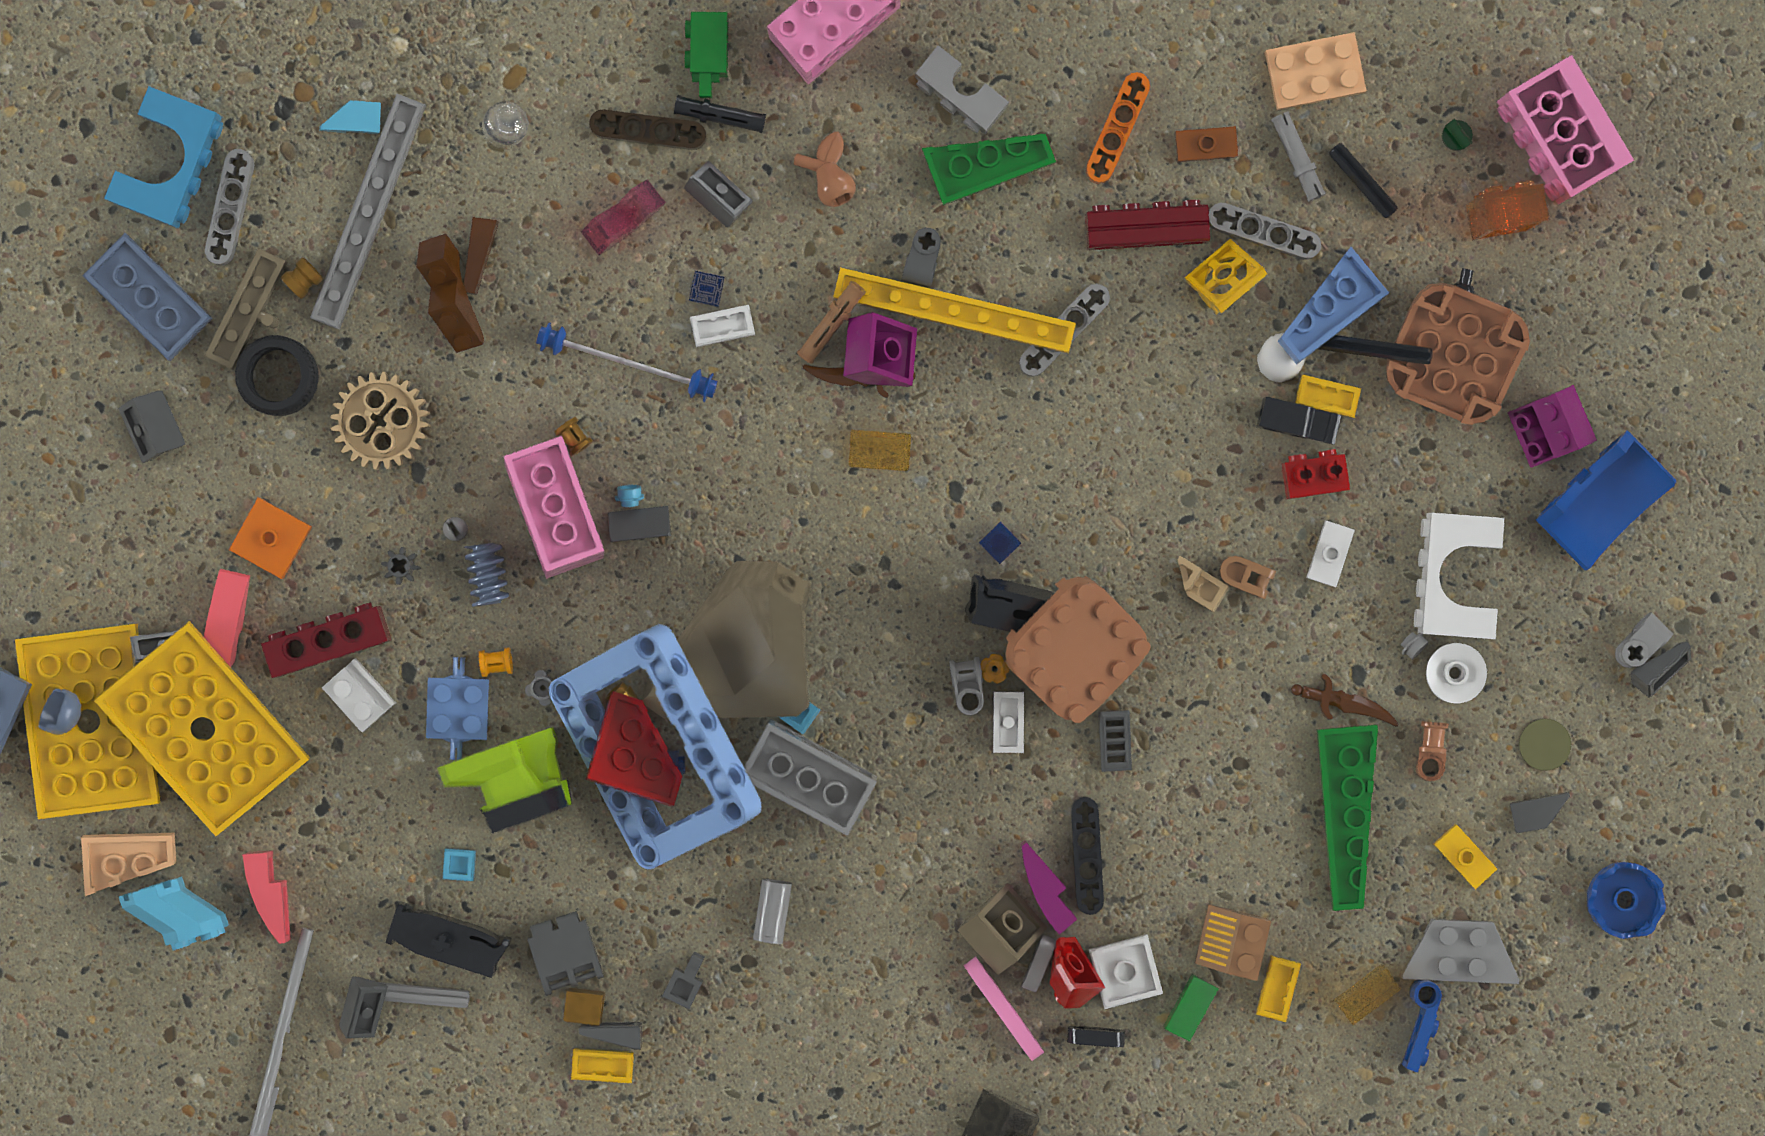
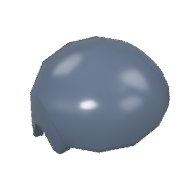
[39,689,81,735]

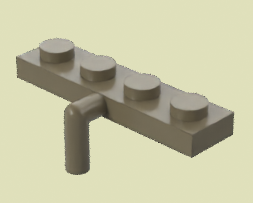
[205,248,288,370]

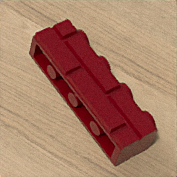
[1085,200,1210,250]

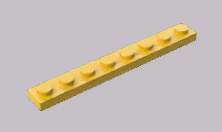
[833,268,1076,354]

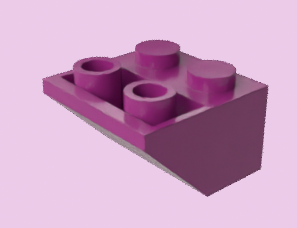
[1507,385,1597,468]

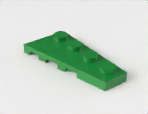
[922,133,1056,206]

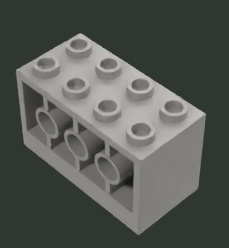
[744,719,877,836]

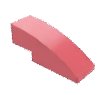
[204,569,250,667]
[243,850,291,943]

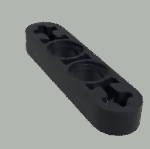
[1071,796,1104,915]

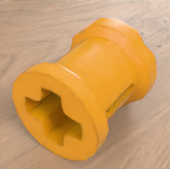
[479,647,513,677]

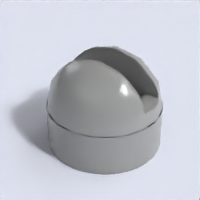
[443,517,468,541]

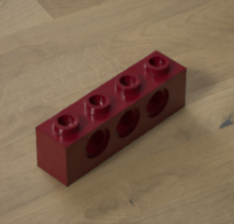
[261,602,392,678]

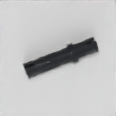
[674,95,766,133]

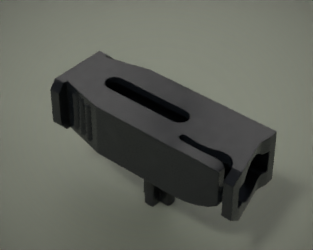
[964,574,1054,633]
[386,902,512,978]

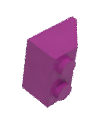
[843,312,917,387]

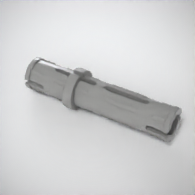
[1271,112,1326,202]

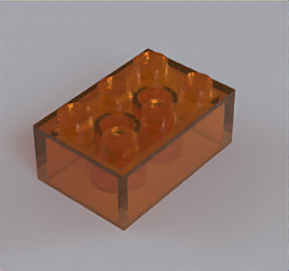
[1466,180,1550,241]

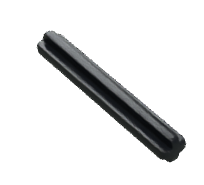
[1318,335,1433,364]

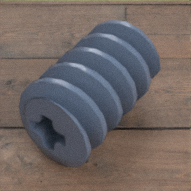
[464,543,509,607]

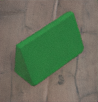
[1163,974,1219,1041]

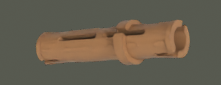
[797,281,866,364]

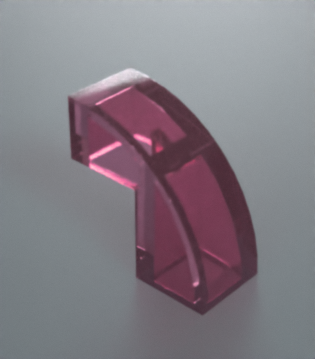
[581,179,666,256]

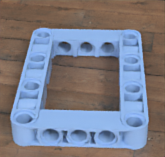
[549,624,761,869]

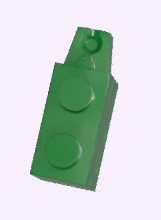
[684,12,729,99]

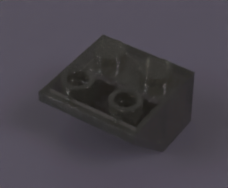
[962,1088,1040,1136]

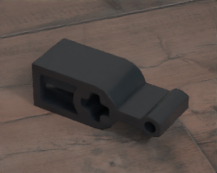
[1256,396,1341,445]

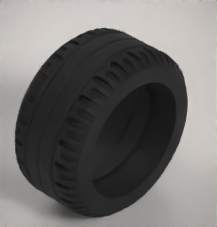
[235,335,319,416]

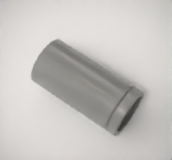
[753,879,792,944]

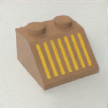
[1195,904,1271,981]

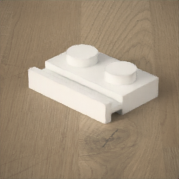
[322,658,396,733]

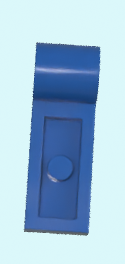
[1402,980,1442,1072]

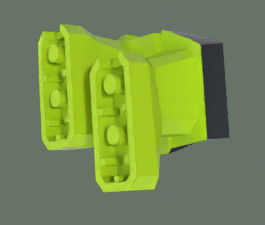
[438,727,572,834]

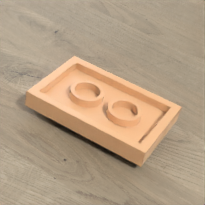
[1265,32,1367,111]

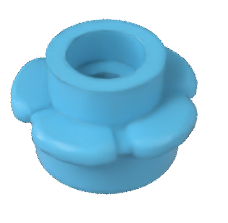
[614,485,644,507]

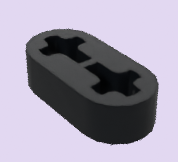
[1067,1026,1126,1047]

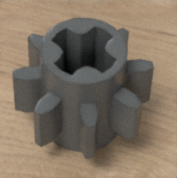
[381,547,421,585]

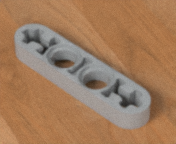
[205,149,254,265]
[1209,203,1321,260]
[1019,284,1110,377]

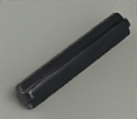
[1329,143,1398,218]

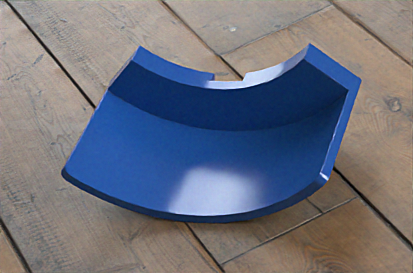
[1536,430,1676,570]

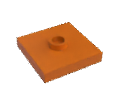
[229,497,313,579]

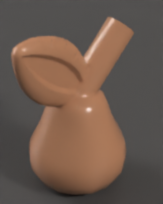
[794,132,856,207]

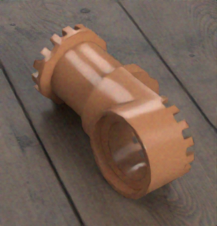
[1416,721,1449,781]

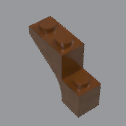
[416,234,484,353]

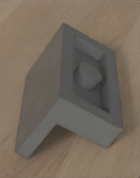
[118,390,185,463]

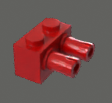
[1281,449,1350,500]

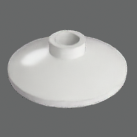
[1426,643,1487,703]

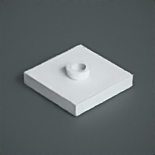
[1089,934,1163,1009]

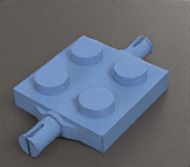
[426,657,489,760]

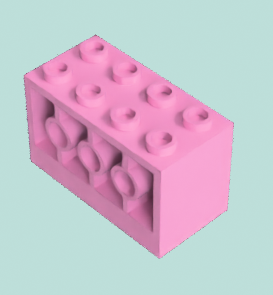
[767,0,900,85]
[1497,55,1634,205]
[504,436,604,579]

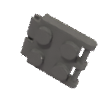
[527,911,604,996]

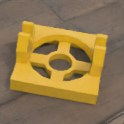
[1185,239,1267,314]

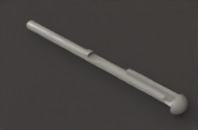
[249,928,314,1136]

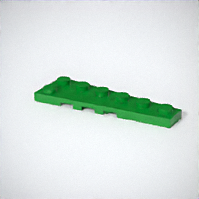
[1316,724,1378,911]

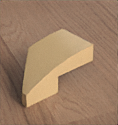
[1178,556,1230,613]

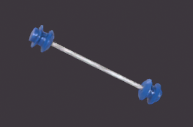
[536,322,718,402]

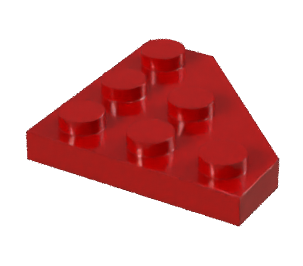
[586,691,683,807]

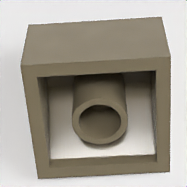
[958,883,1048,975]

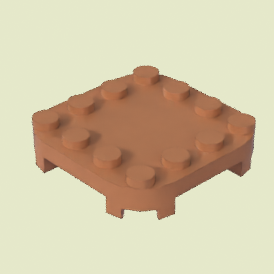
[1386,283,1530,425]
[1005,576,1150,723]

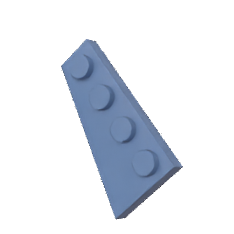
[1278,247,1389,365]

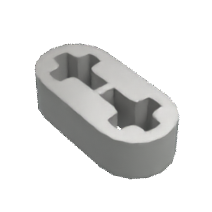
[1021,934,1057,993]

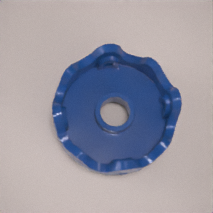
[1586,862,1666,939]

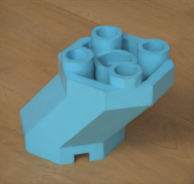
[119,877,229,950]

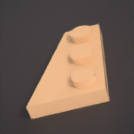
[81,833,176,896]

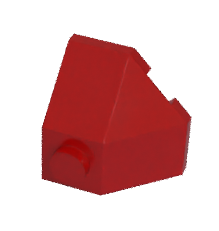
[1050,937,1106,1009]

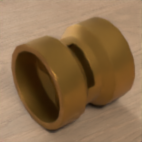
[281,257,323,300]

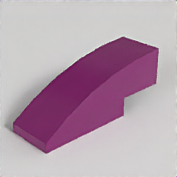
[1021,841,1077,935]

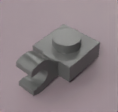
[662,951,705,1009]

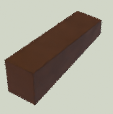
[464,217,499,295]

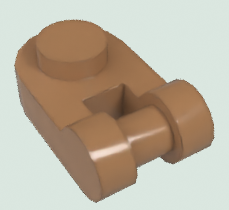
[1219,556,1276,599]

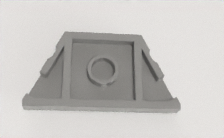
[1401,919,1519,984]

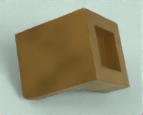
[563,988,605,1026]

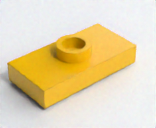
[1295,375,1361,418]
[1433,824,1497,890]
[1256,955,1301,1022]
[571,1048,634,1083]

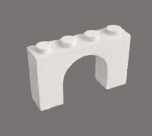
[1414,513,1505,639]

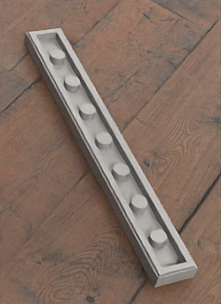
[310,93,426,330]

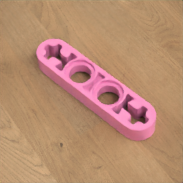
[964,957,1044,1061]

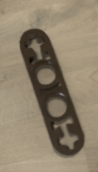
[589,109,707,150]

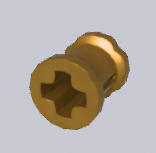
[554,417,593,457]

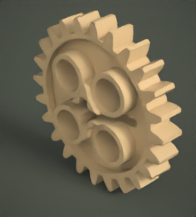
[330,372,430,470]

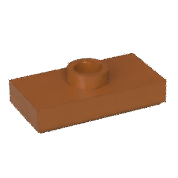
[1175,126,1238,162]

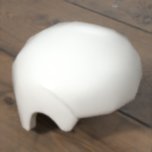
[1257,333,1305,383]

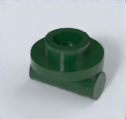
[1442,118,1473,151]

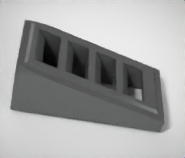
[1631,641,1691,698]
[1098,710,1132,772]
[579,1022,642,1050]

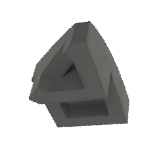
[1510,792,1570,833]

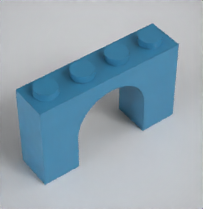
[104,86,223,229]

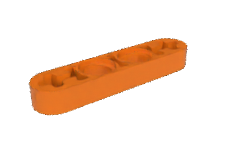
[1086,72,1150,184]

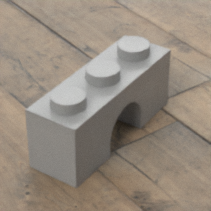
[915,45,1009,134]

